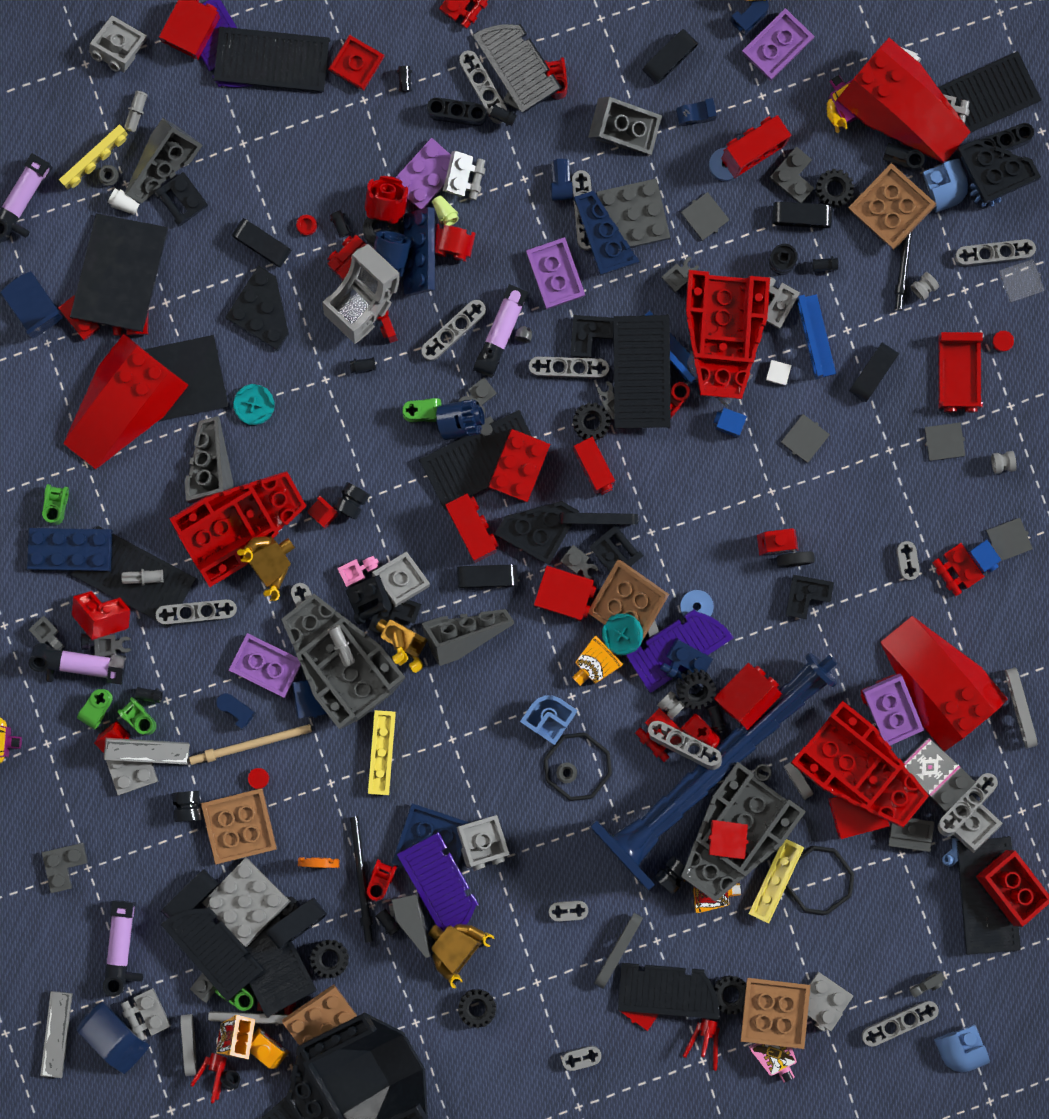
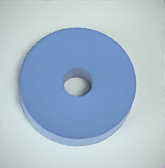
[709,148,734,181]
[680,590,714,618]

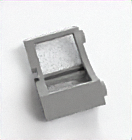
[322,244,400,344]

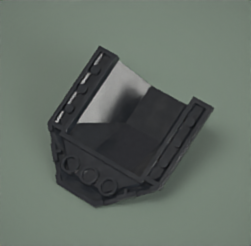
[286,1012,428,1119]

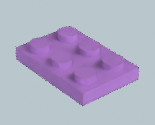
[742,8,815,81]
[396,138,451,209]
[526,237,585,310]
[229,633,301,698]
[862,673,924,745]

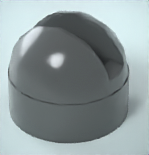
[515,326,532,343]
[754,764,772,781]

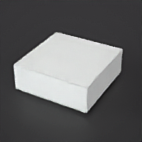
[766,360,792,386]

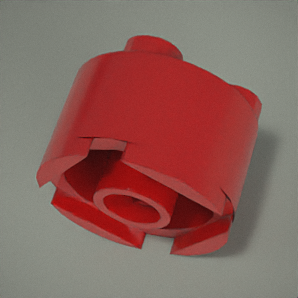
[365,176,408,223]
[435,224,476,262]

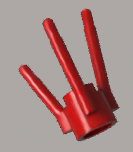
[683,1018,720,1071]
[190,1053,227,1103]

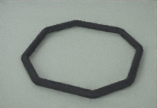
[544,732,612,801]
[786,846,854,915]

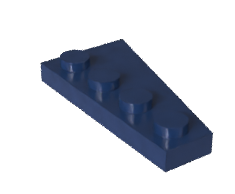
[574,191,640,276]

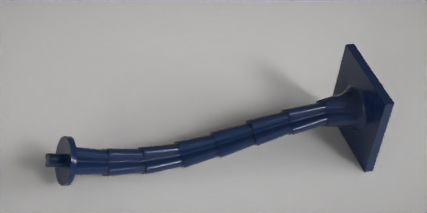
[588,653,838,890]

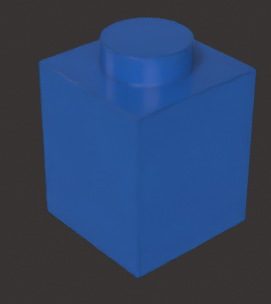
[713,408,747,438]
[968,540,1001,573]

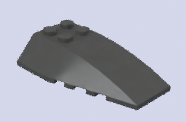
[281,594,406,730]
[681,762,806,902]

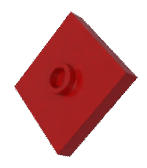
[328,35,385,91]

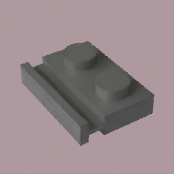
[888,818,934,852]

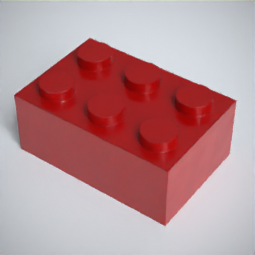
[721,115,791,179]
[488,429,550,502]
[445,493,498,563]
[976,850,1049,927]

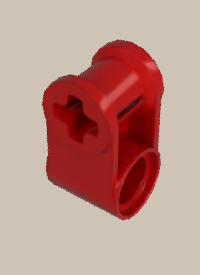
[544,57,567,99]
[670,382,690,418]
[681,713,720,748]
[367,859,397,901]

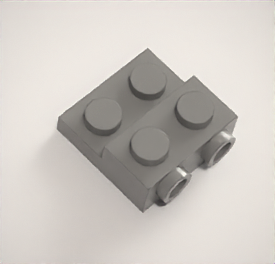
[89,16,147,73]
[457,815,510,871]
[807,972,853,1032]

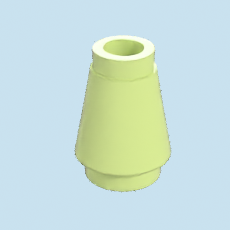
[432,196,459,226]

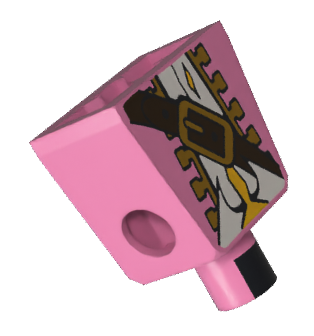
[749,1043,797,1083]

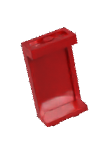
[938,332,983,413]

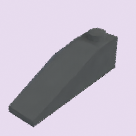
[125,118,203,203]
[185,416,234,503]
[422,609,514,666]

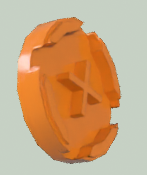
[298,857,340,868]

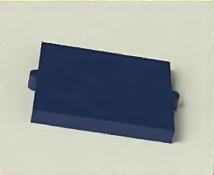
[292,679,327,719]

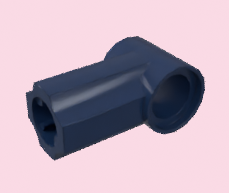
[551,159,573,201]

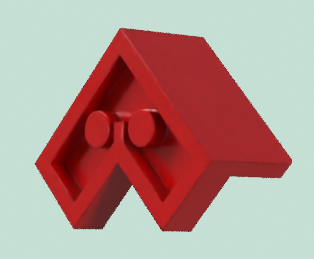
[72,591,130,640]

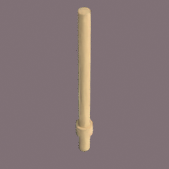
[189,724,312,765]

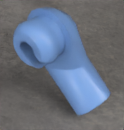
[942,838,960,867]

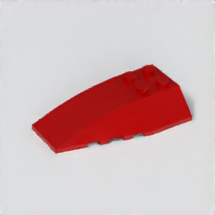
[837,38,970,163]
[686,270,770,399]
[63,334,189,469]
[169,471,306,587]
[880,616,1008,752]
[791,701,929,828]

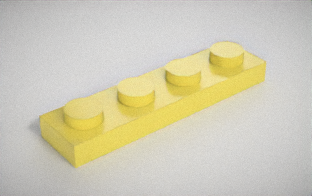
[59,124,128,190]
[368,710,396,795]
[749,839,804,923]

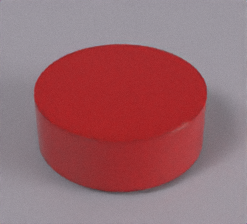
[296,215,317,236]
[992,331,1014,352]
[248,768,269,789]

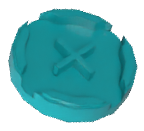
[233,384,275,425]
[602,613,643,655]

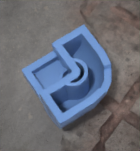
[922,159,968,213]
[520,695,578,745]
[934,1024,990,1073]

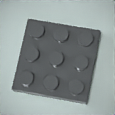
[596,178,670,248]

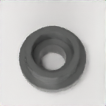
[98,165,119,186]
[556,763,577,783]

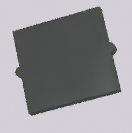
[681,192,729,241]
[781,414,830,463]
[924,422,965,461]
[986,518,1033,562]

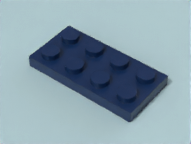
[403,207,435,296]
[27,528,113,572]

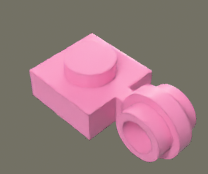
[338,556,379,587]

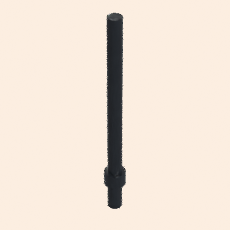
[894,232,912,311]
[350,816,373,943]

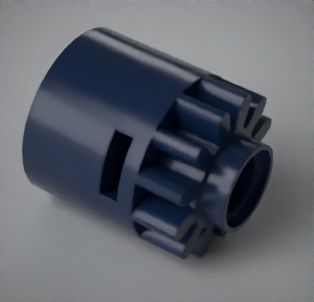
[373,231,411,277]
[436,399,485,440]

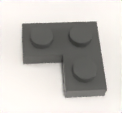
[769,146,814,203]
[42,843,88,893]

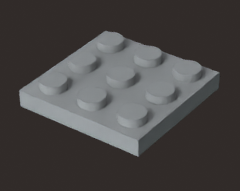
[202,857,290,947]

